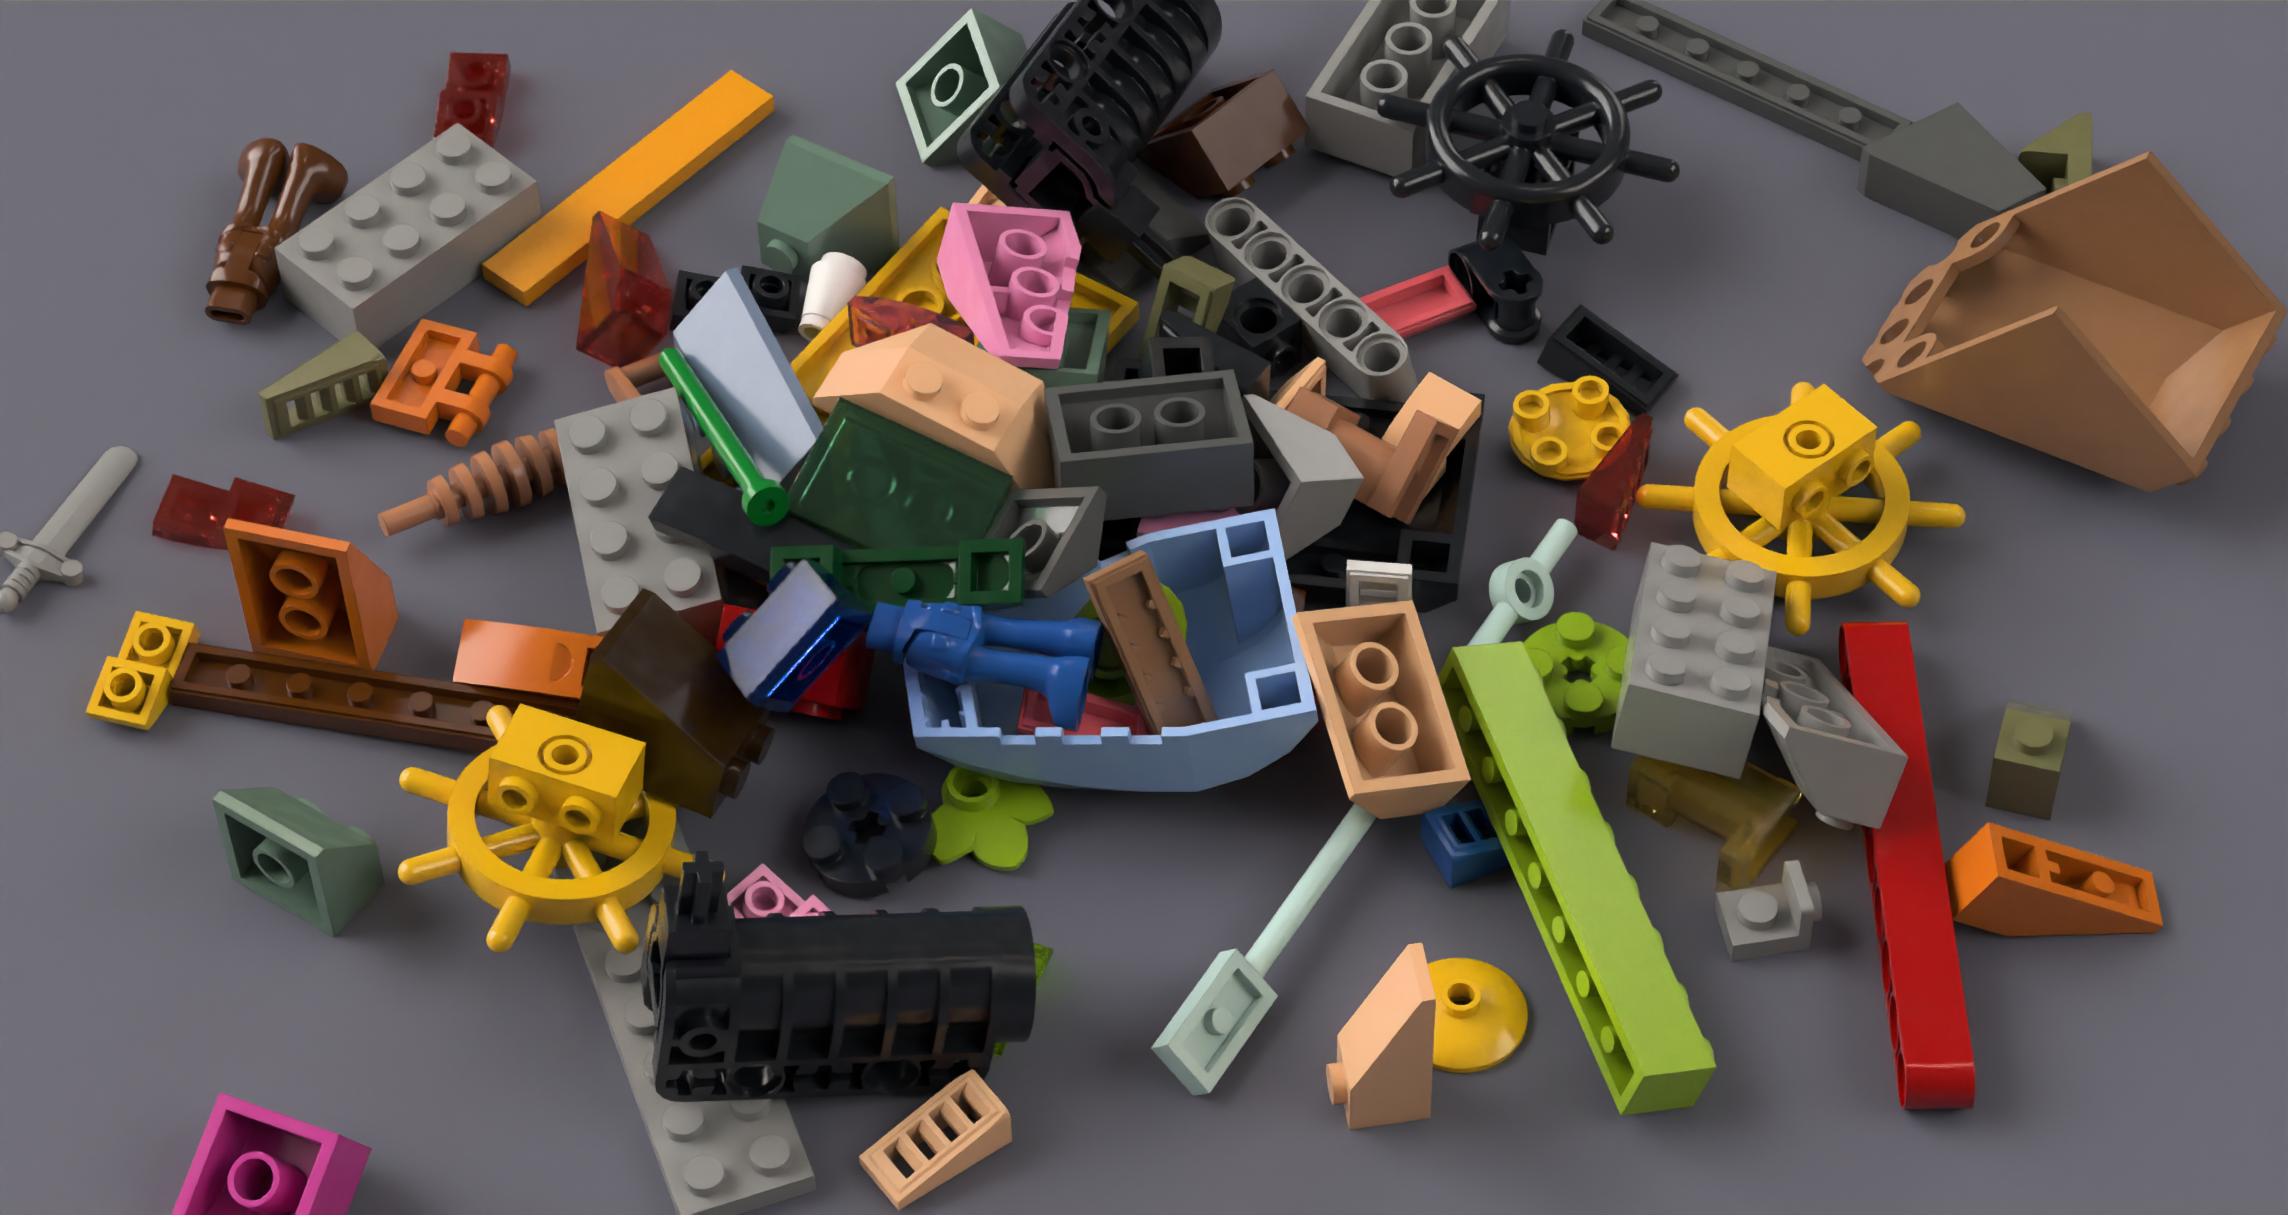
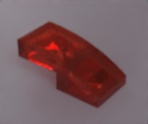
[152,474,295,550]

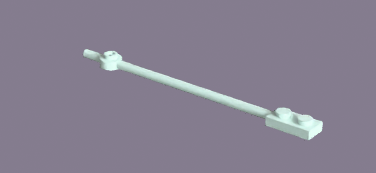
[1151,519,1578,1096]

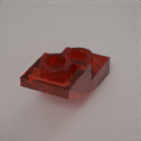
[433,52,511,148]

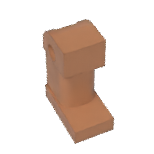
[1287,386,1459,525]

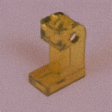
[1626,755,1802,892]

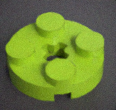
[1523,612,1628,735]

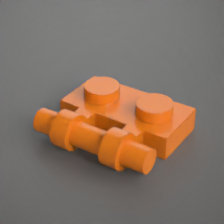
[370,318,518,447]

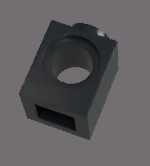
[1216,277,1302,379]

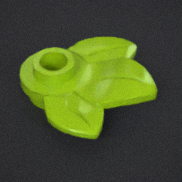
[932,766,1054,871]

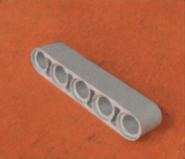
[1205,197,1418,403]

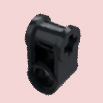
[1448,231,1543,345]

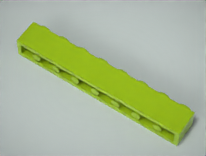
[1438,641,1717,1116]

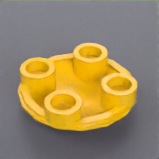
[1508,375,1632,481]

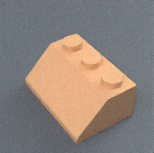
[1292,600,1471,819]

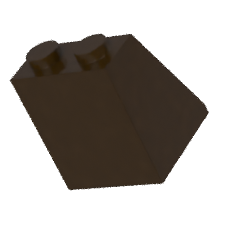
[575,588,775,819]

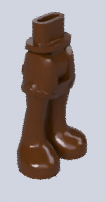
[205,138,348,325]

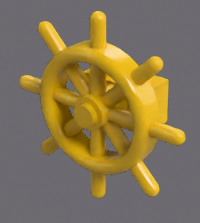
[1636,382,1966,636]
[398,703,725,954]

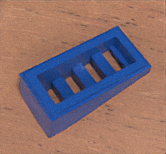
[1421,799,1510,888]

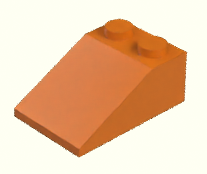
[223,518,399,670]

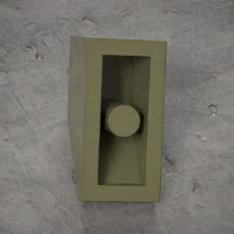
[1985,699,2074,820]

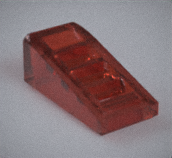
[1574,413,1653,550]

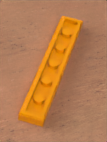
[482,70,775,307]

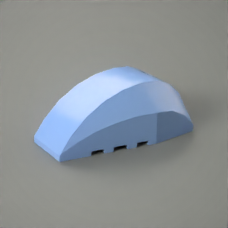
[903,508,1319,792]

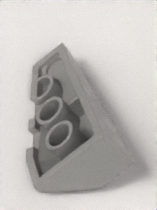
[1761,646,1909,830]

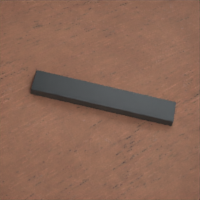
[1582,0,1914,162]

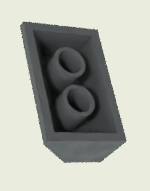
[1044,369,1254,521]

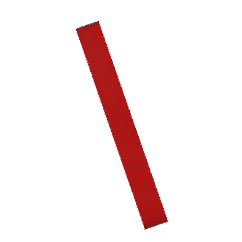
[1838,621,1975,1110]

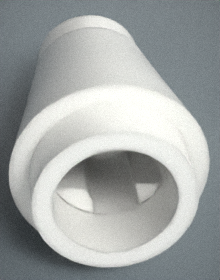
[798,252,867,342]

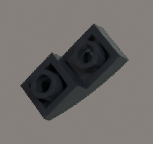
[669,265,802,332]

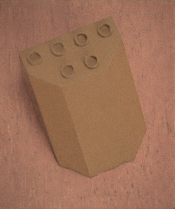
[1861,150,2288,493]

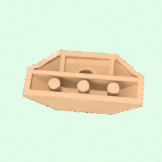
[812,323,1054,504]

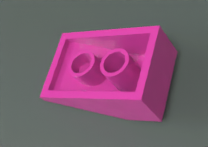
[172,1092,372,1215]

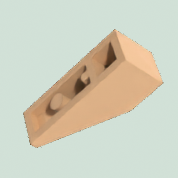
[1326,943,1436,1130]

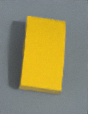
[85,611,201,731]

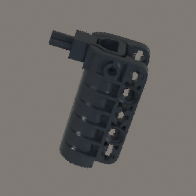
[956,0,1222,281]
[640,851,1036,1102]

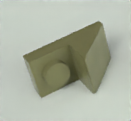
[2018,113,2092,195]

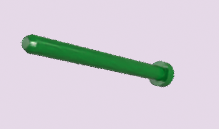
[658,348,790,526]

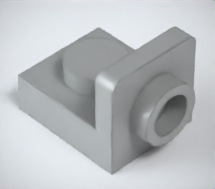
[1715,859,1822,962]

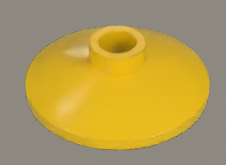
[1427,958,1528,1074]

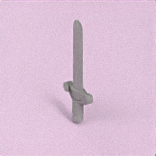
[0,446,138,614]

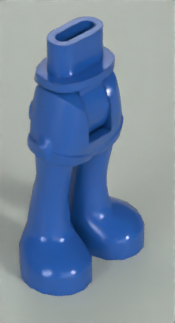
[866,599,1104,732]

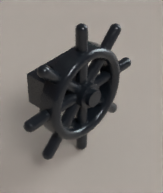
[1376,29,1680,256]

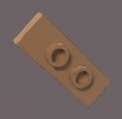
[1082,550,1219,735]

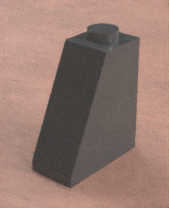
[1857,102,2046,239]

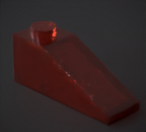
[576,210,672,368]

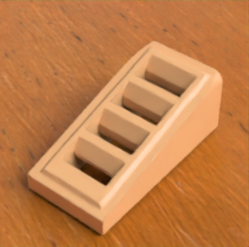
[859,1069,1012,1211]

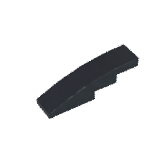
[648,466,872,633]

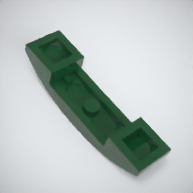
[769,538,1026,618]

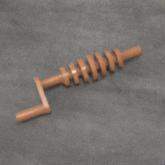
[378,347,674,537]

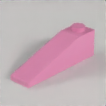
[936,202,1082,369]

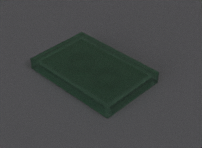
[787,397,1013,549]

